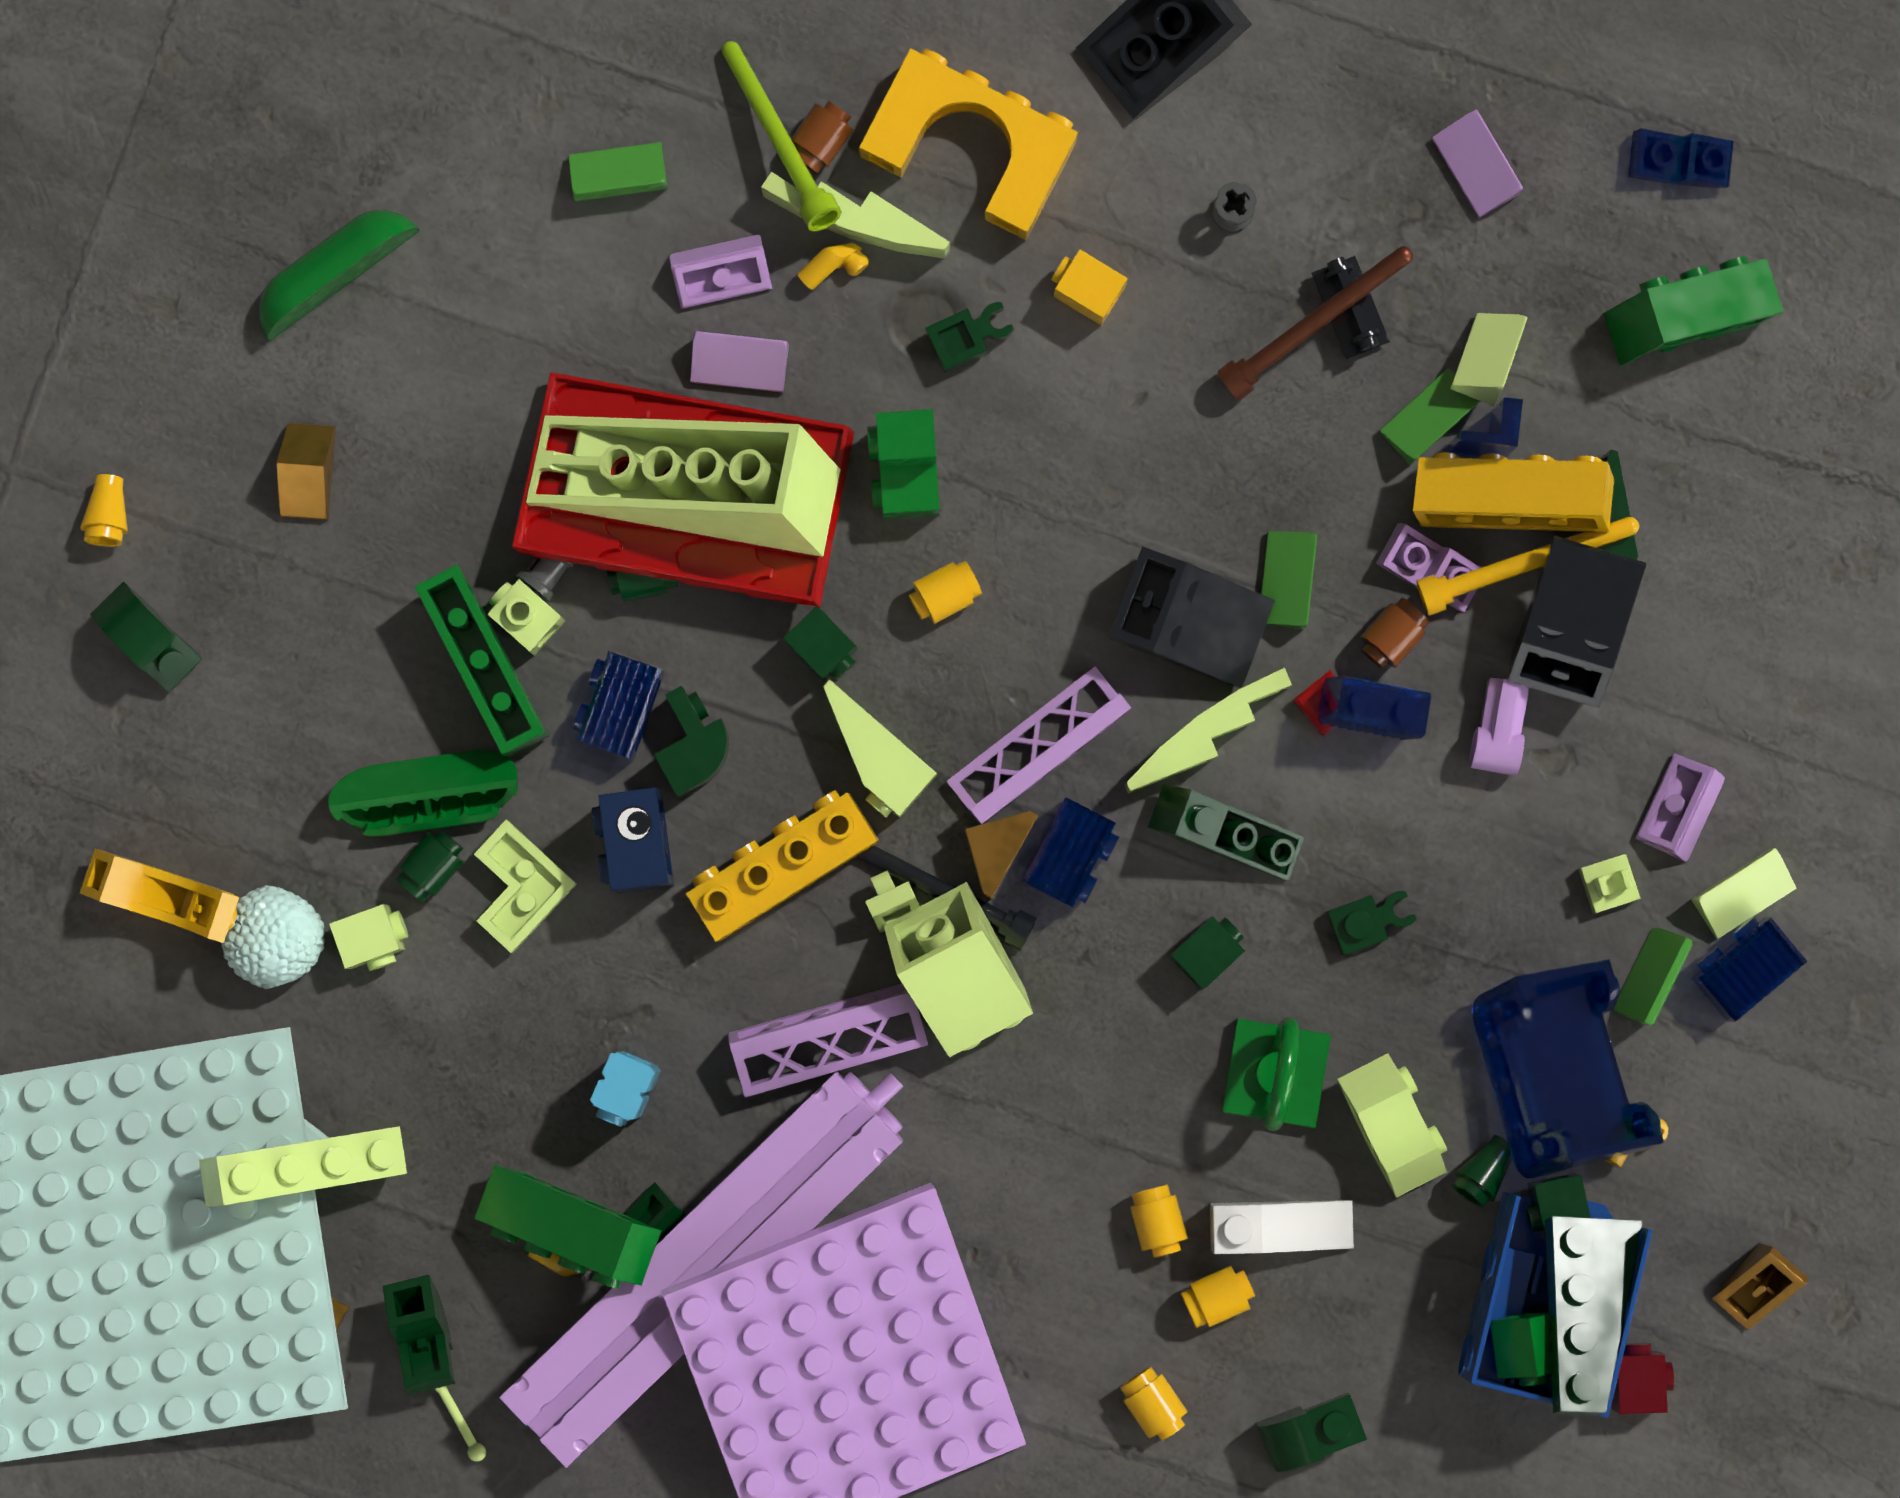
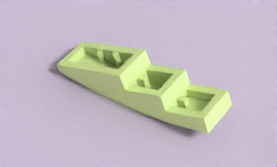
[761,172,950,259]
[1125,668,1292,793]

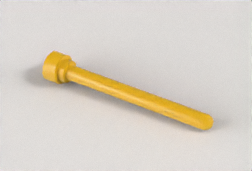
[1416,517,1639,616]

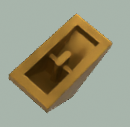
[276,423,336,520]
[965,811,1038,899]
[1712,1243,1809,1330]

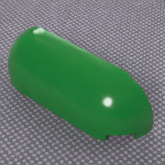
[259,210,420,341]
[328,750,518,836]

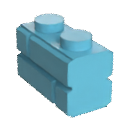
[590,1051,661,1127]

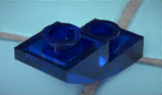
[1628,128,1734,188]

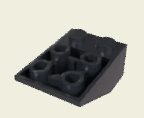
[1508,535,1647,708]
[1109,546,1275,688]

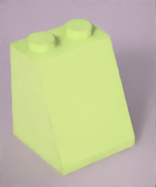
[884,882,1033,1057]

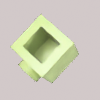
[488,579,565,656]
[329,904,408,971]

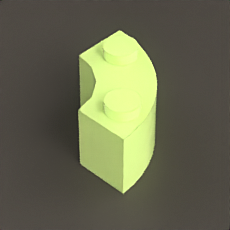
[1337,1053,1448,1198]

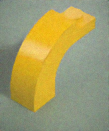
[80,848,239,943]

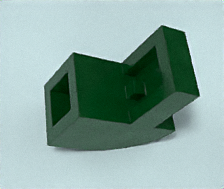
[90,581,202,692]
[654,685,729,798]
[383,1275,455,1395]
[1256,1393,1367,1472]

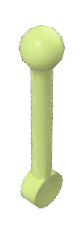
[435,1386,486,1462]

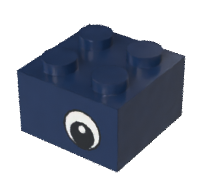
[592,787,675,893]

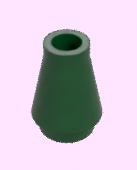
[1452,1135,1517,1208]

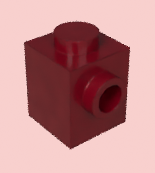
[1612,1343,1674,1414]

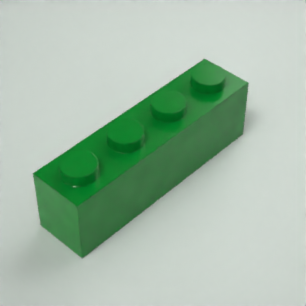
[414,564,550,758]
[474,1164,662,1289]

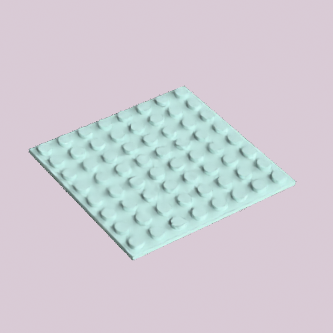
[0,1027,348,1462]

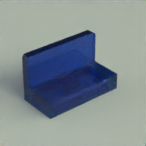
[1449,397,1523,457]

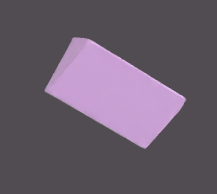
[1432,109,1523,218]
[669,235,772,309]
[690,331,789,393]
[1635,753,1725,862]

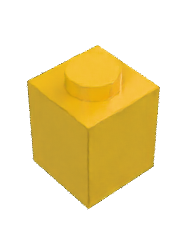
[1051,249,1128,326]

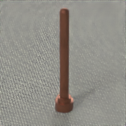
[1217,246,1413,401]

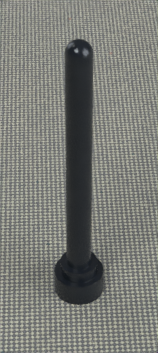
[856,846,1037,951]

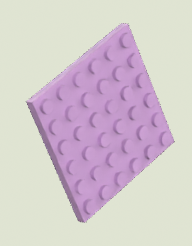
[661,1182,1026,1498]

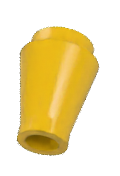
[80,474,128,547]

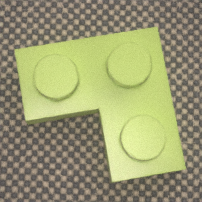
[474,819,577,953]

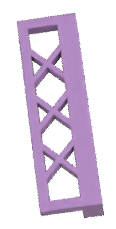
[946,666,1131,825]
[729,983,928,1097]

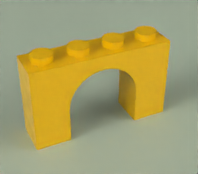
[859,48,1078,240]

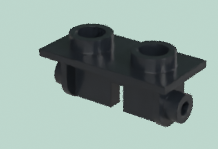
[1311,256,1390,359]

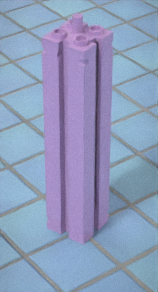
[499,1071,904,1468]

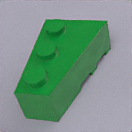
[1603,256,1784,366]

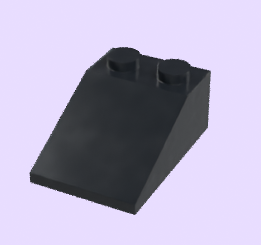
[1076,0,1252,119]

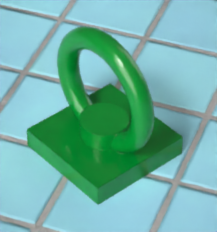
[1221,1017,1331,1131]

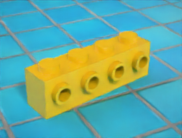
[1413,452,1614,532]
[686,790,880,942]

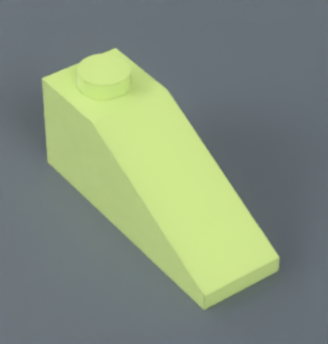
[823,680,937,818]

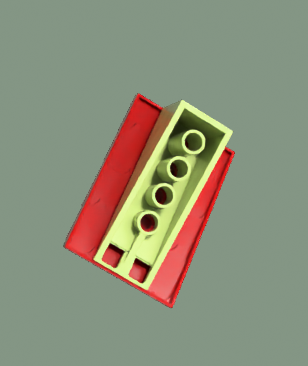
[512,372,855,607]

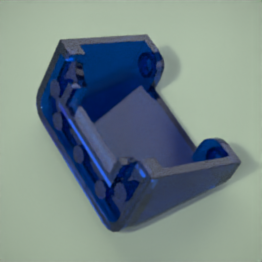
[1472,959,1664,1179]

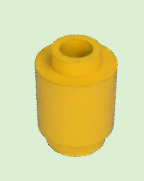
[909,561,982,624]
[1130,1184,1188,1258]
[1181,1265,1255,1328]
[1120,1366,1188,1441]

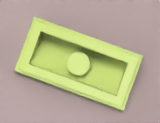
[1450,313,1528,406]
[1691,848,1797,939]

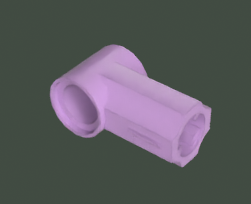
[1469,678,1529,776]

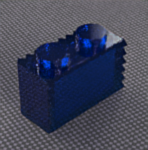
[573,651,665,761]
[1318,676,1431,740]
[1021,797,1119,908]
[1691,916,1807,1022]

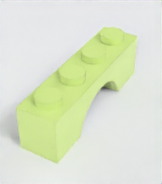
[199,1126,407,1207]

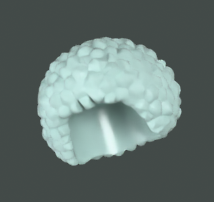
[221,885,325,989]

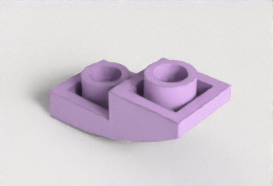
[1376,523,1481,612]

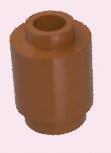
[791,101,853,174]
[1360,598,1430,669]

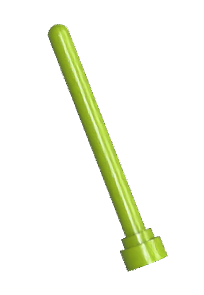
[722,41,842,231]

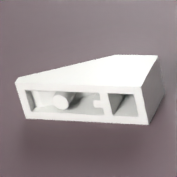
[1210,1200,1354,1254]

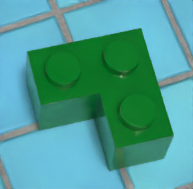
[867,409,940,520]

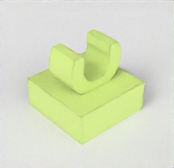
[1578,854,1641,914]
[865,870,920,933]

